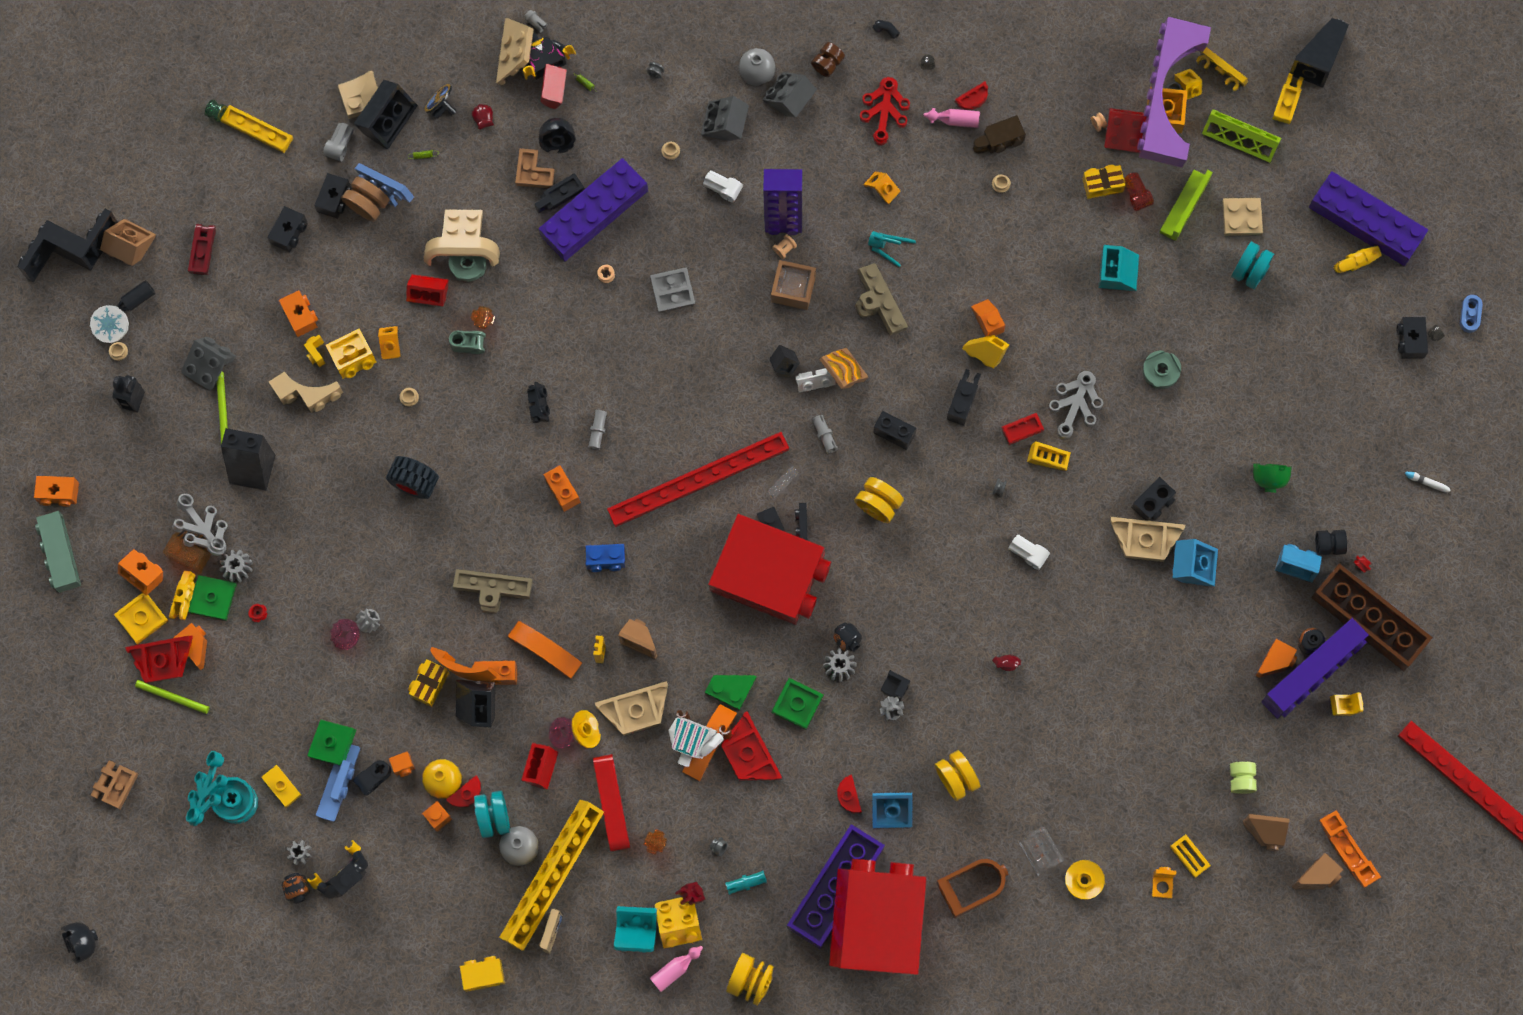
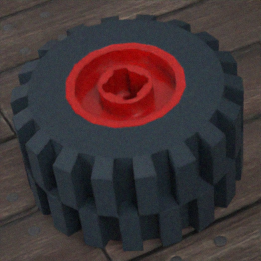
[386,456,439,499]

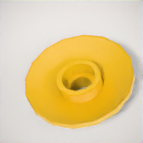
[572,710,601,748]
[1065,860,1105,900]

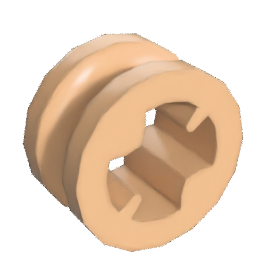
[1091,113,1107,132]
[598,265,615,283]

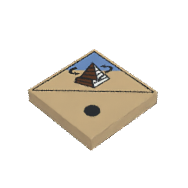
[540,909,562,954]

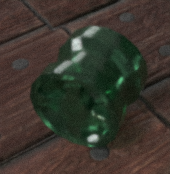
[204,99,227,122]

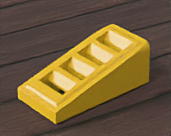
[1027,441,1071,471]

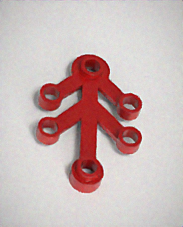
[860,77,910,145]

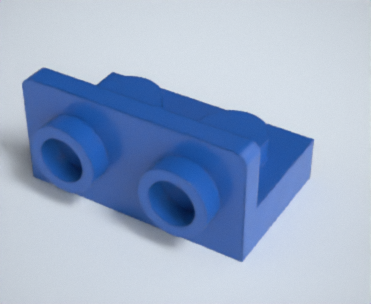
[586,544,625,572]

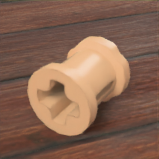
[772,234,797,259]

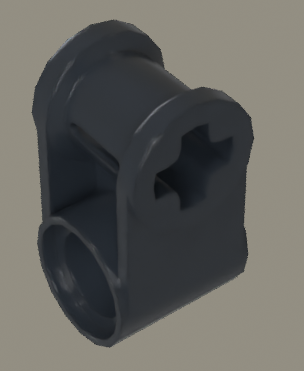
[353,760,392,796]

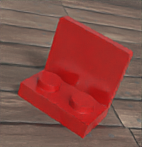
[1104,108,1146,152]

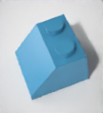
[1172,539,1218,586]
[1275,544,1322,583]

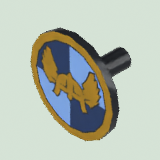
[425,84,457,119]

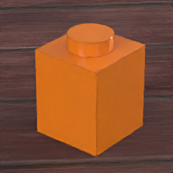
[422,801,452,832]

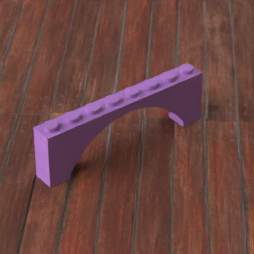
[1137,17,1211,168]

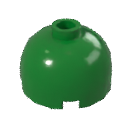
[1253,463,1292,493]

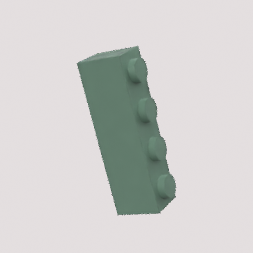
[35,511,81,593]

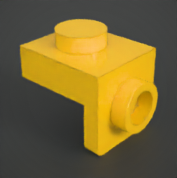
[304,335,325,368]
[1330,692,1364,716]

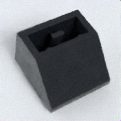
[456,679,495,728]

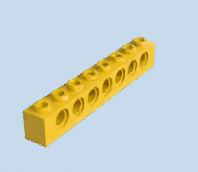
[499,800,604,951]

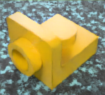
[1174,69,1202,100]

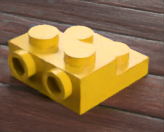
[326,329,377,379]

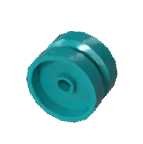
[1231,241,1275,290]
[212,777,258,824]
[474,790,510,839]

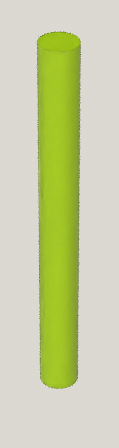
[217,372,228,444]
[135,680,210,714]

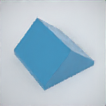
[872,793,912,828]

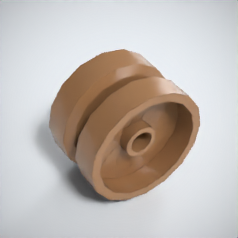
[341,177,390,222]

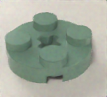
[449,256,487,282]
[1143,350,1181,389]

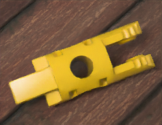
[1334,246,1382,273]
[169,571,196,620]

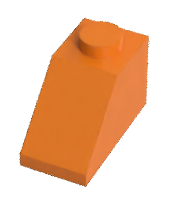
[971,299,1005,337]
[173,623,207,670]
[1256,639,1297,678]

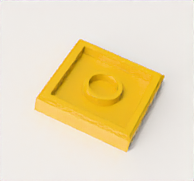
[114,593,168,645]

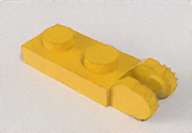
[1272,73,1304,124]

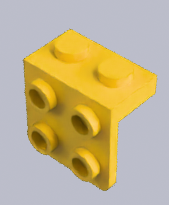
[655,897,702,949]

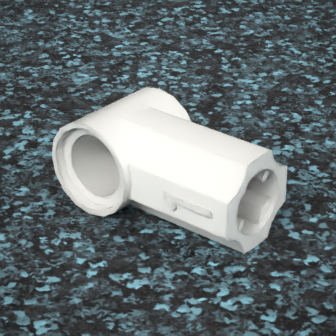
[703,170,743,203]
[1009,534,1050,570]

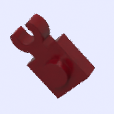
[675,882,706,905]

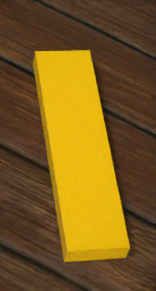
[220,105,293,153]

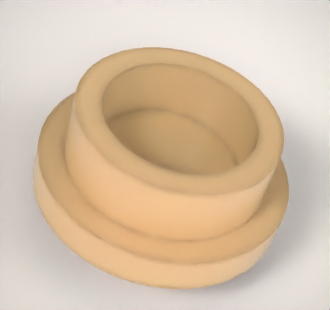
[662,142,680,160]
[992,175,1011,193]
[109,342,128,361]
[400,388,419,407]

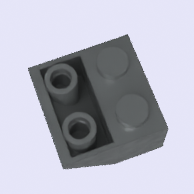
[762,72,817,117]
[701,96,749,141]

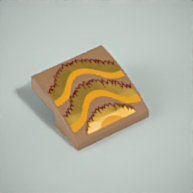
[819,348,868,389]

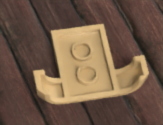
[424,210,500,266]

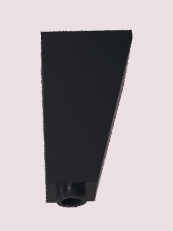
[1290,18,1349,88]

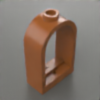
[936,859,1009,919]

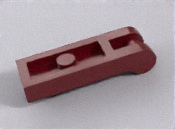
[188,224,216,275]

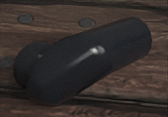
[873,19,900,39]

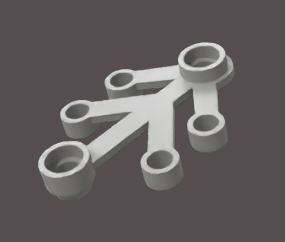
[1049,371,1103,439]
[172,494,228,556]

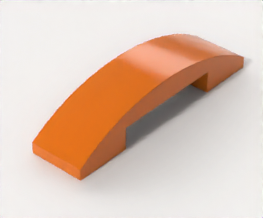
[507,621,582,679]
[430,647,499,681]
[682,704,737,781]
[1319,810,1381,888]

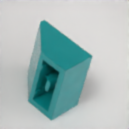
[1099,245,1139,291]

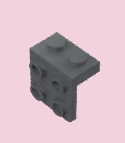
[181,337,236,390]

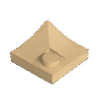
[338,71,378,119]

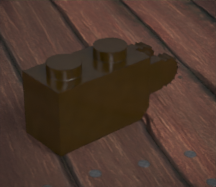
[973,115,1026,154]

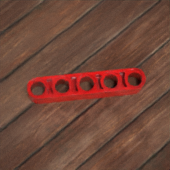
[593,754,630,852]

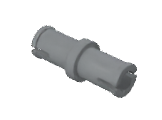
[588,410,607,450]
[812,415,838,454]

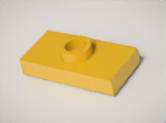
[261,765,302,808]

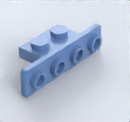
[316,744,360,822]

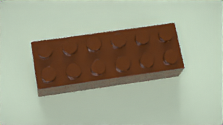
[1311,564,1433,671]

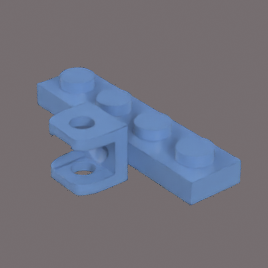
[354,163,414,207]

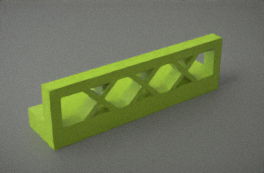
[1202,109,1281,162]
[1159,170,1213,241]

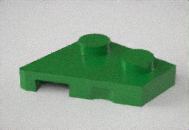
[705,675,757,711]

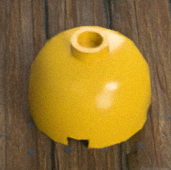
[422,759,462,799]

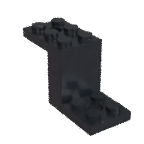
[17,208,118,283]

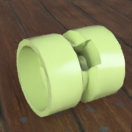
[1230,762,1257,794]

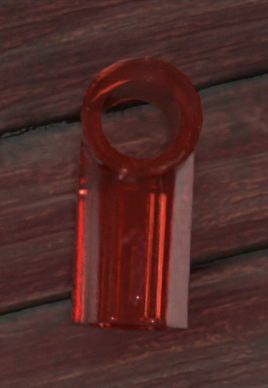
[1124,172,1154,211]

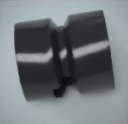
[1315,530,1347,556]

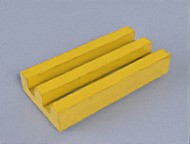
[593,635,606,663]
[1170,834,1211,878]

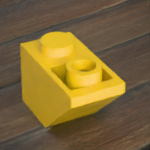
[962,335,1009,368]

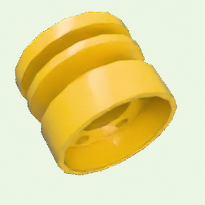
[726,953,774,1006]

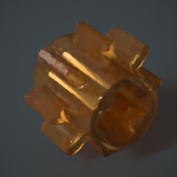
[471,306,495,329]
[643,829,668,855]

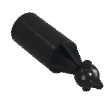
[116,280,156,312]

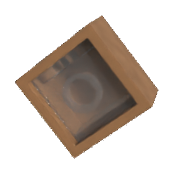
[771,260,816,310]

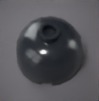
[539,118,576,154]
[61,922,98,964]

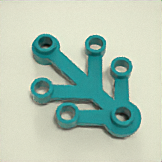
[186,751,228,826]

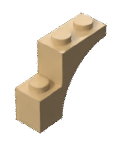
[269,372,343,413]

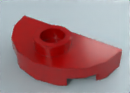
[954,81,988,109]
[837,774,862,814]
[446,775,481,807]

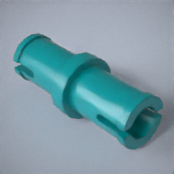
[725,871,767,895]

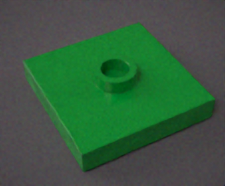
[188,575,237,621]
[771,678,824,730]
[307,719,356,766]

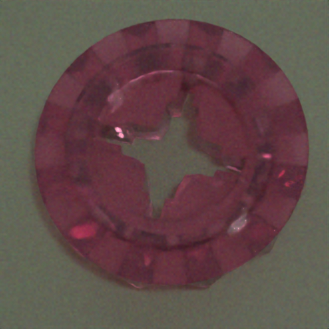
[330,619,360,650]
[549,717,574,749]

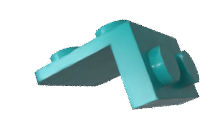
[614,906,657,953]

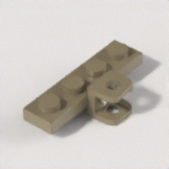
[855,263,908,336]
[453,569,533,613]

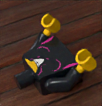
[522,33,576,80]
[307,840,368,899]

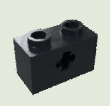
[314,173,352,219]
[267,206,307,252]
[1396,317,1428,359]
[873,411,916,450]

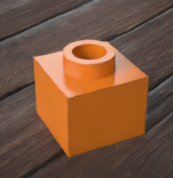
[389,751,415,777]

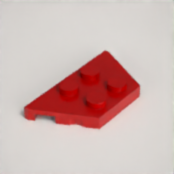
[125,636,193,683]
[721,712,782,781]

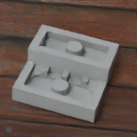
[650,267,695,312]

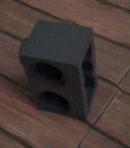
[1131,477,1176,521]

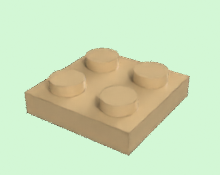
[1222,198,1263,236]

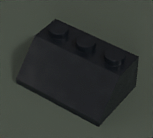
[354,80,418,149]

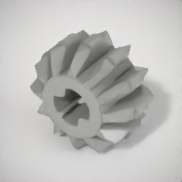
[220,550,253,582]
[823,648,857,682]

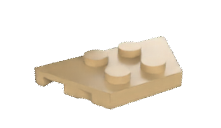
[496,18,533,85]
[1110,517,1185,562]
[595,681,668,736]

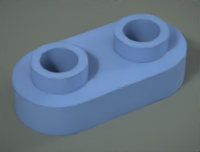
[1460,295,1482,333]

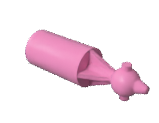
[924,108,980,128]
[650,946,703,992]

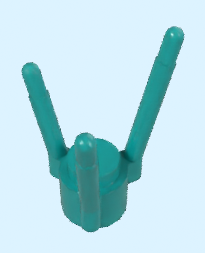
[868,231,916,267]

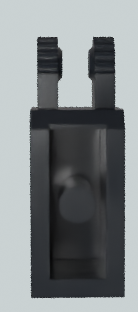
[947,369,981,426]
[112,375,145,412]

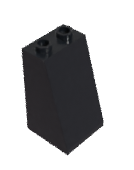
[221,428,276,491]

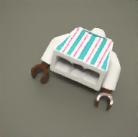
[669,710,732,767]

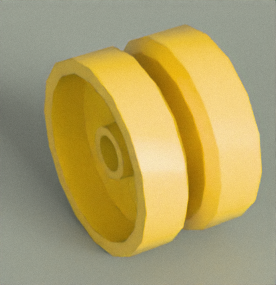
[854,477,904,524]
[934,750,980,802]

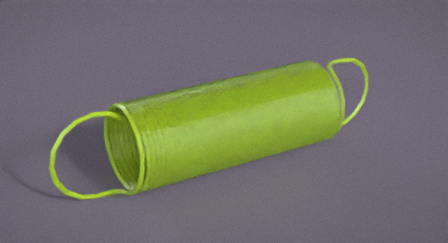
[573,73,597,92]
[408,150,439,160]

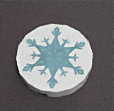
[90,305,129,343]

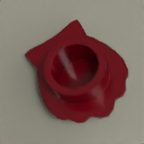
[472,104,494,129]
[992,655,1021,671]

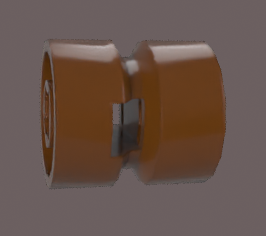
[811,42,845,77]

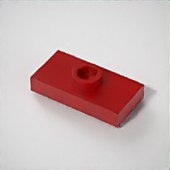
[1001,413,1044,445]

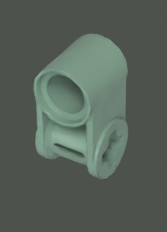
[449,331,486,354]

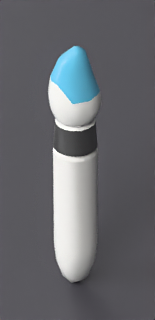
[1405,472,1450,493]

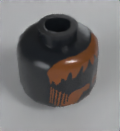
[833,622,862,652]
[1298,628,1325,655]
[281,873,310,904]

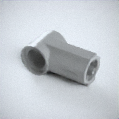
[323,123,354,162]

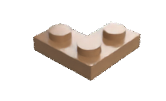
[515,149,555,188]

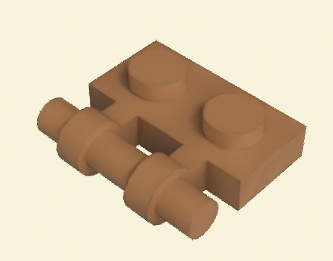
[90,760,139,809]

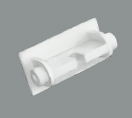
[795,368,836,392]

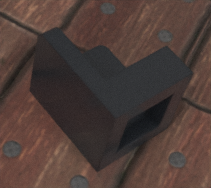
[770,345,800,378]
[881,670,910,701]

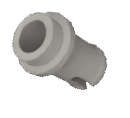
[524,10,548,33]

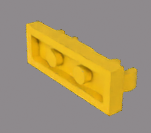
[1196,47,1248,92]

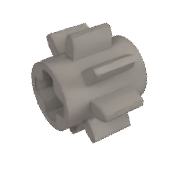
[356,609,380,633]
[880,696,904,720]
[287,840,312,865]

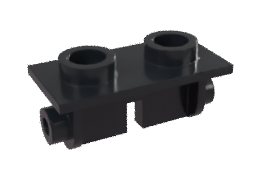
[527,382,550,423]

